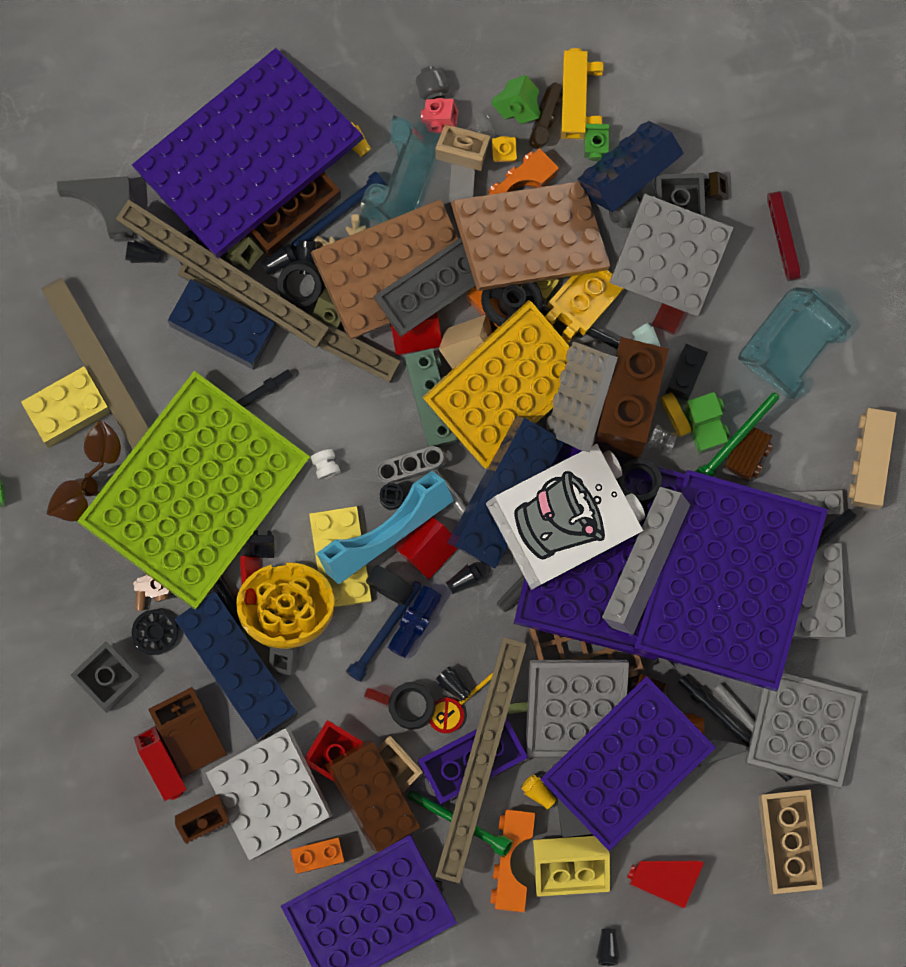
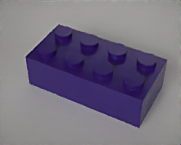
[418,717,528,805]

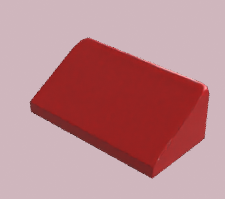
[240,556,261,605]

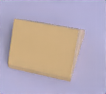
[436,124,491,171]
[439,315,492,369]
[377,736,423,793]

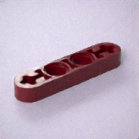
[767,191,801,281]

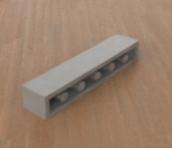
[602,487,690,635]

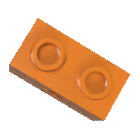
[290,837,345,875]

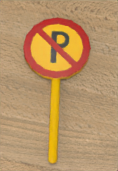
[429,673,493,734]

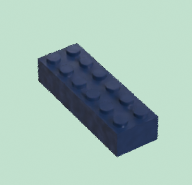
[447,416,564,569]
[175,591,298,742]

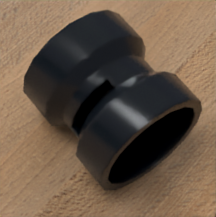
[379,483,404,511]

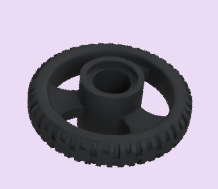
[481,282,543,327]

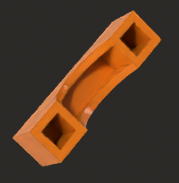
[488,148,559,195]
[490,810,535,913]

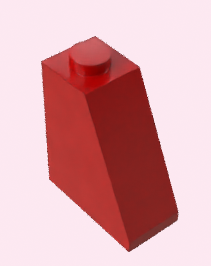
[134,726,187,801]
[627,861,704,909]

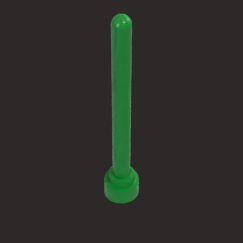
[694,392,779,477]
[408,790,513,858]

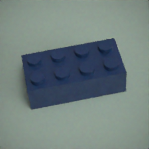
[577,121,684,213]
[168,279,276,370]

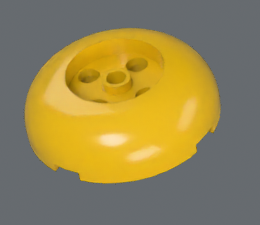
[236,562,335,649]

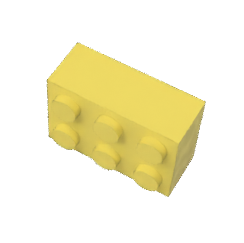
[21,366,111,448]

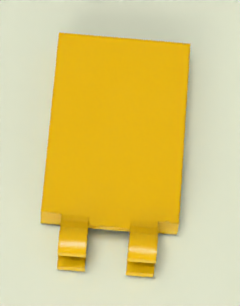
[545,270,624,344]

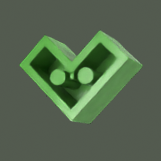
[683,392,730,455]

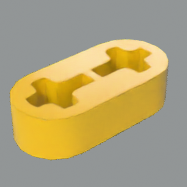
[660,392,692,437]

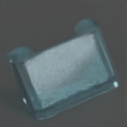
[361,115,435,223]
[738,287,851,400]

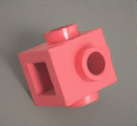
[421,98,459,133]

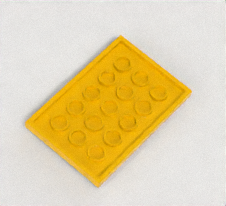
[422,300,570,469]

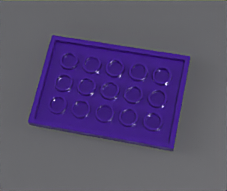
[540,676,716,851]
[281,835,458,967]

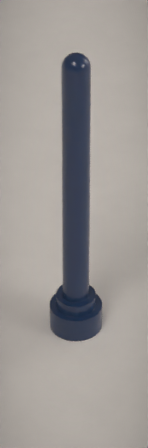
[291,171,387,250]
[345,581,421,682]

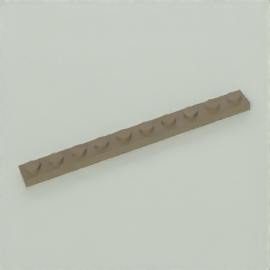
[116,200,329,349]
[178,264,400,384]
[435,637,527,884]

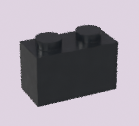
[666,343,708,401]

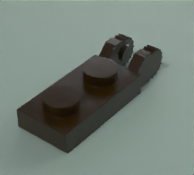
[529,82,562,149]

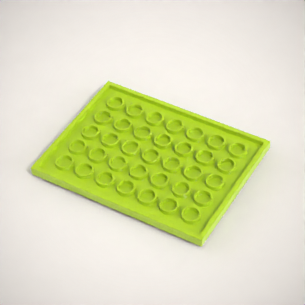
[77,371,310,610]

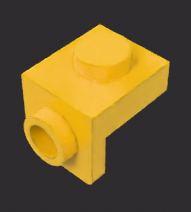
[491,136,517,162]

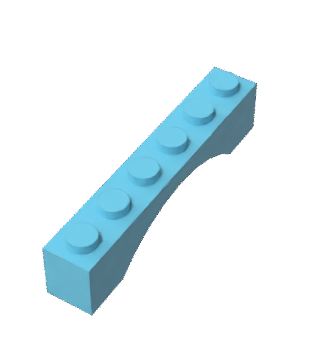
[316,471,454,584]

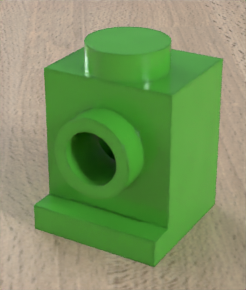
[584,124,609,161]

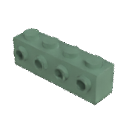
[405,349,457,448]

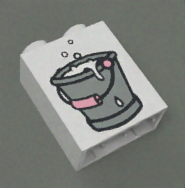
[486,444,645,590]

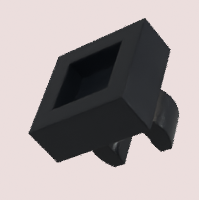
[249,530,275,558]

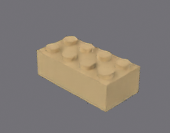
[758,790,823,895]

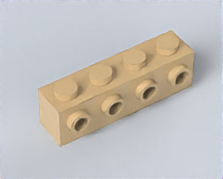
[848,408,897,510]

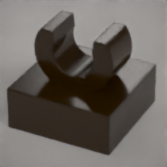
[704,171,728,201]

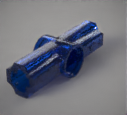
[387,585,442,658]

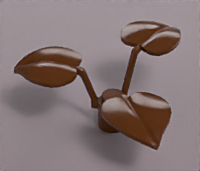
[46,421,121,522]

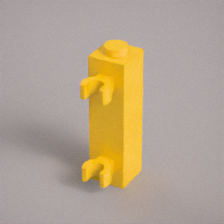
[561,48,603,140]

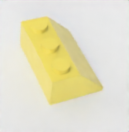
[533,836,610,897]

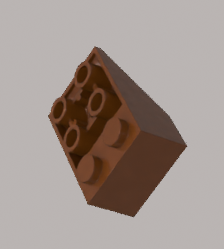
[148,687,227,777]

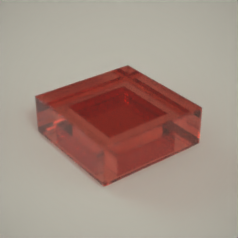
[652,303,684,335]
[364,688,390,707]

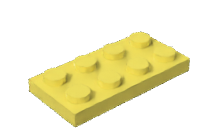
[309,506,372,608]

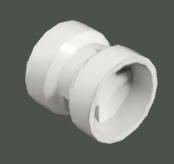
[311,449,341,480]

